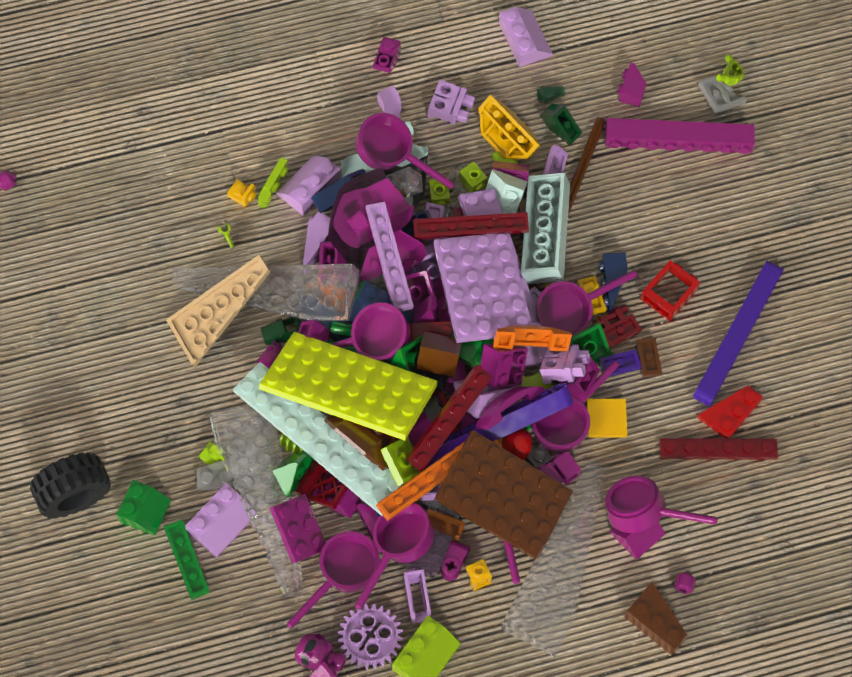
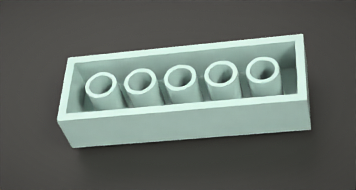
[521,173,570,284]

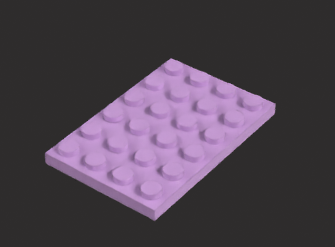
[433,233,532,343]

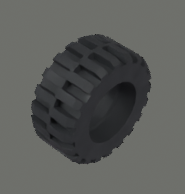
[30,452,111,519]

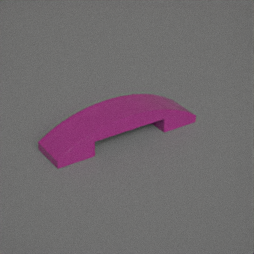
[476,386,545,430]

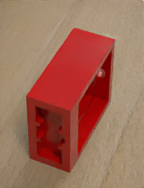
[640,260,700,321]

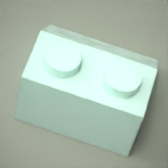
[485,169,528,214]

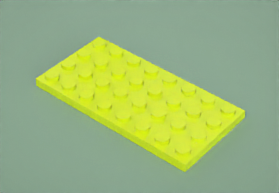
[259,332,437,440]

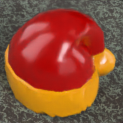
[498,428,532,460]

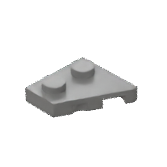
[698,76,747,114]

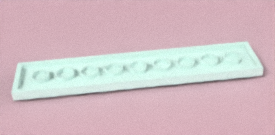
[233,362,405,516]

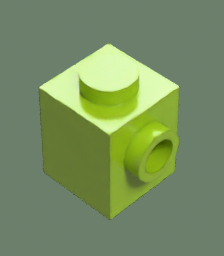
[459,162,487,193]
[429,179,450,208]

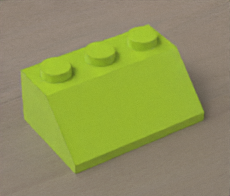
[392,616,461,677]

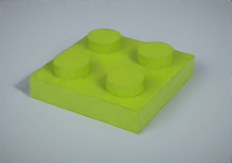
[380,436,424,486]

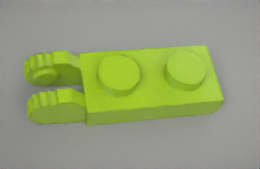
[258,157,289,208]

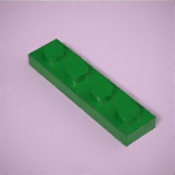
[164,520,210,600]

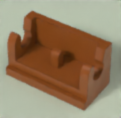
[426,509,465,543]

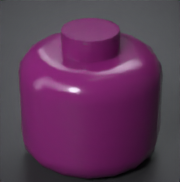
[0,170,17,191]
[674,572,696,594]

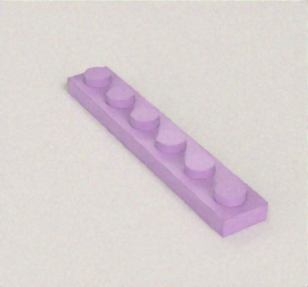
[366,202,413,311]

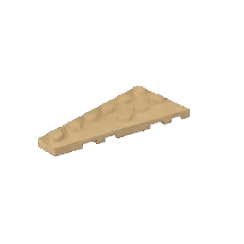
[166,255,271,367]

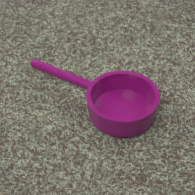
[355,113,455,189]
[535,270,637,336]
[331,303,411,362]
[532,361,619,453]
[605,476,718,533]
[355,503,434,610]
[287,531,380,628]

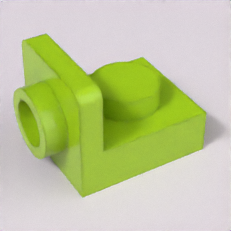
[198,441,229,465]

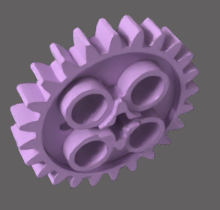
[338,604,403,670]

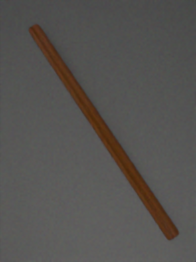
[529,117,606,290]

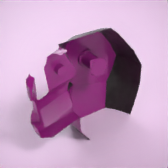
[328,167,427,280]

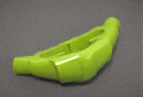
[716,54,744,85]

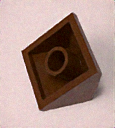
[416,331,462,378]

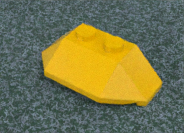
[478,95,540,160]

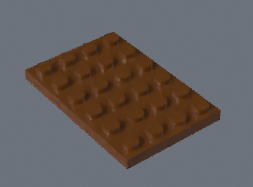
[434,430,573,560]

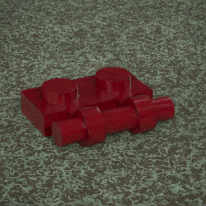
[592,305,642,348]

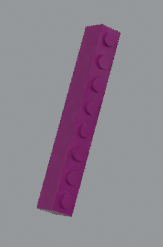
[605,118,755,154]

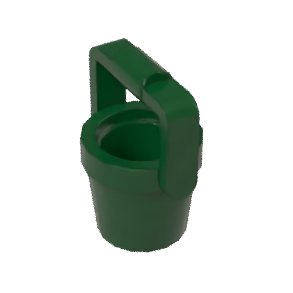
[261,315,302,346]

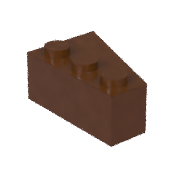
[625,582,687,656]

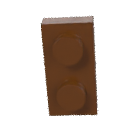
[636,337,662,378]

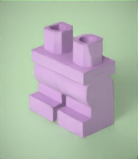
[427,79,475,125]
[540,345,590,384]

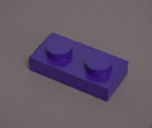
[598,349,641,377]

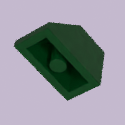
[540,104,582,145]

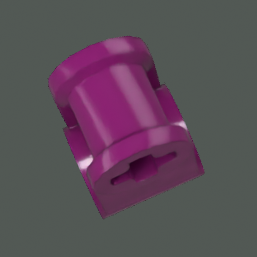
[441,540,470,581]

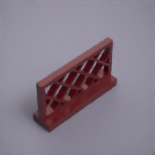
[295,460,348,509]

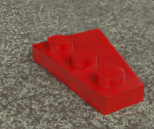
[697,385,763,439]

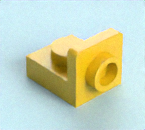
[227,179,257,207]
[466,559,492,591]

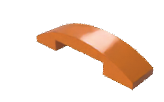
[493,325,572,351]

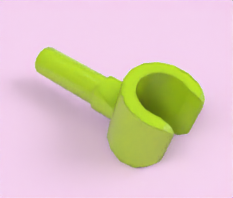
[217,223,235,248]

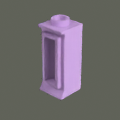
[404,568,432,624]

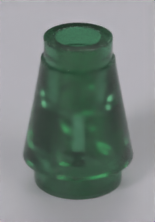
[537,86,565,104]

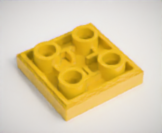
[587,399,628,438]

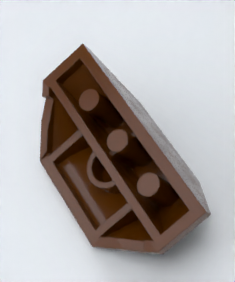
[324,415,390,471]

